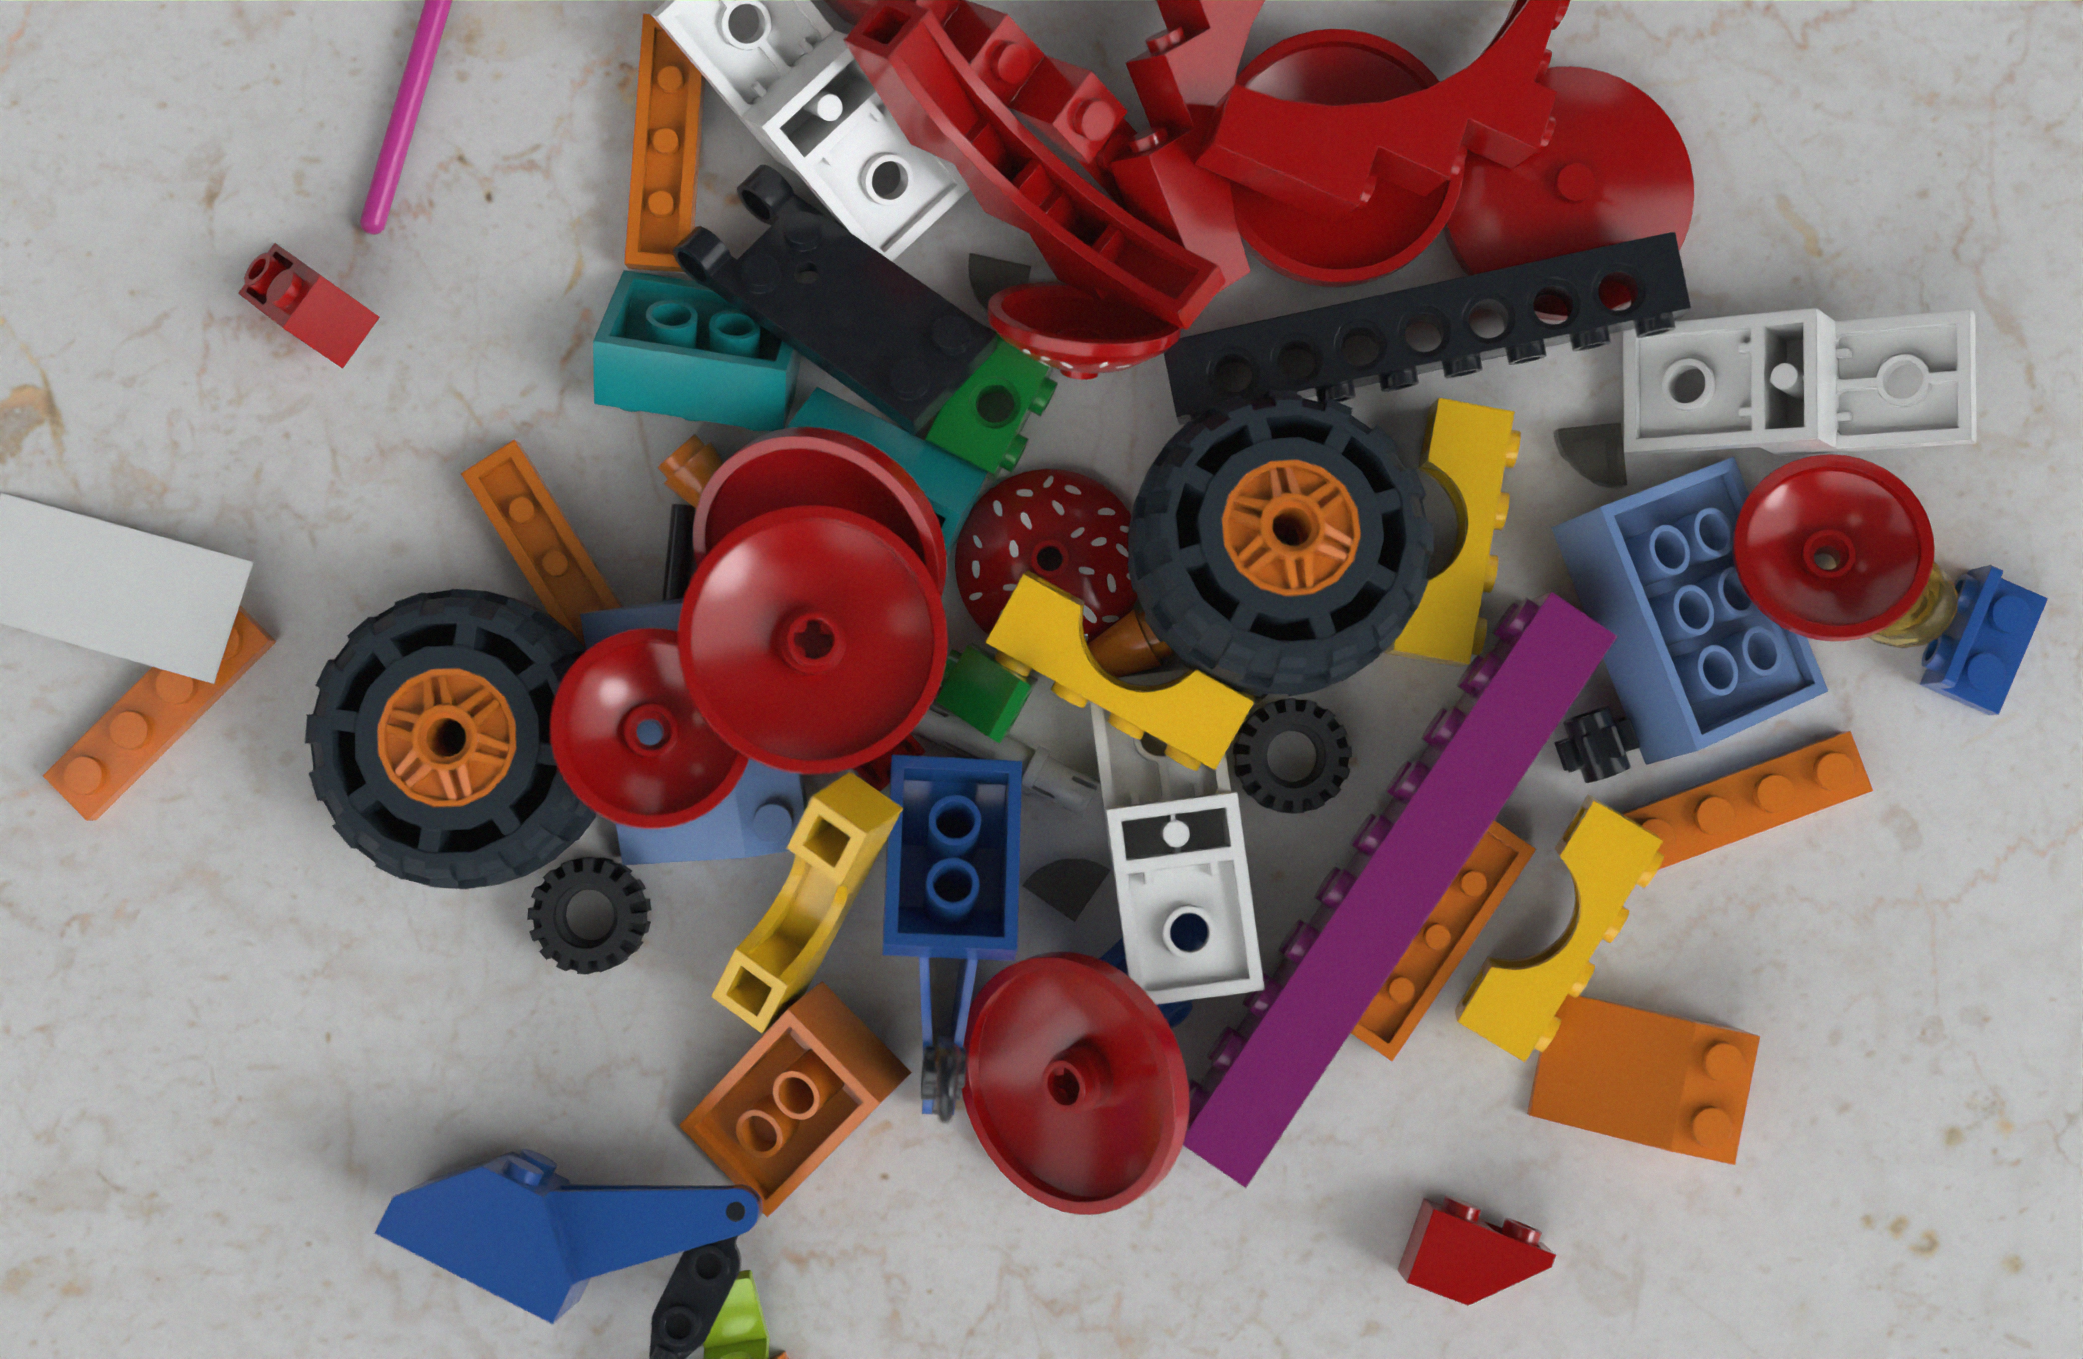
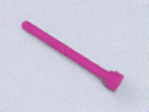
[360,0,452,235]

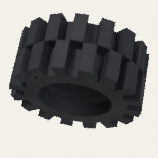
[1232,698,1352,814]
[527,857,651,974]

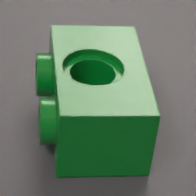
[925,325,1058,482]

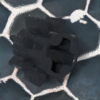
[1554,706,1641,783]

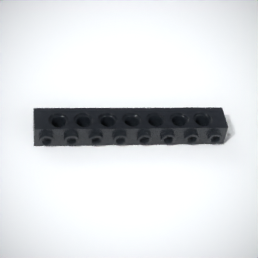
[1164,231,1691,425]

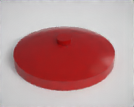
[1230,29,1465,287]
[1443,66,1694,321]
[693,427,947,598]
[677,505,948,774]
[961,951,1190,1215]

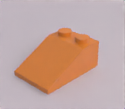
[679,981,912,1218]
[1527,994,1760,1165]

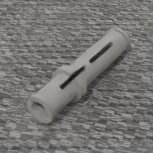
[911,699,1100,817]

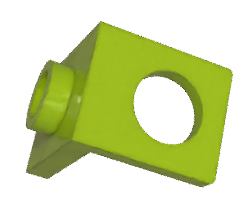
[703,1270,770,1359]

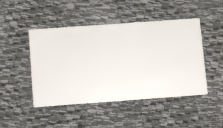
[0,493,254,684]

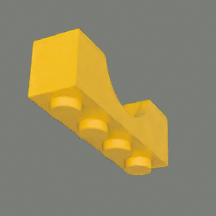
[1385,398,1521,667]
[986,570,1254,771]
[711,772,903,1034]
[1455,794,1664,1062]

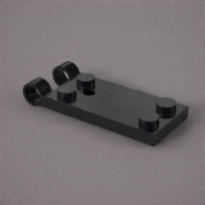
[673,164,997,436]

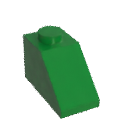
[937,643,1039,744]

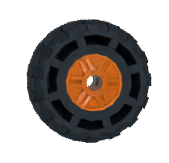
[1127,390,1434,697]
[305,589,597,889]

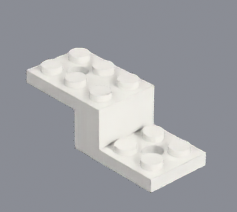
[651,0,970,262]
[1623,308,1977,456]
[1089,669,1264,1004]

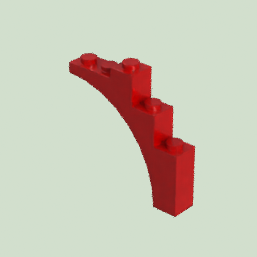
[824,0,1138,213]
[843,0,1226,331]
[1109,0,1265,293]
[1194,0,1570,225]

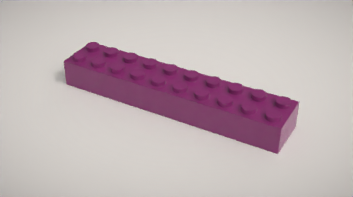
[1183,592,1617,1188]

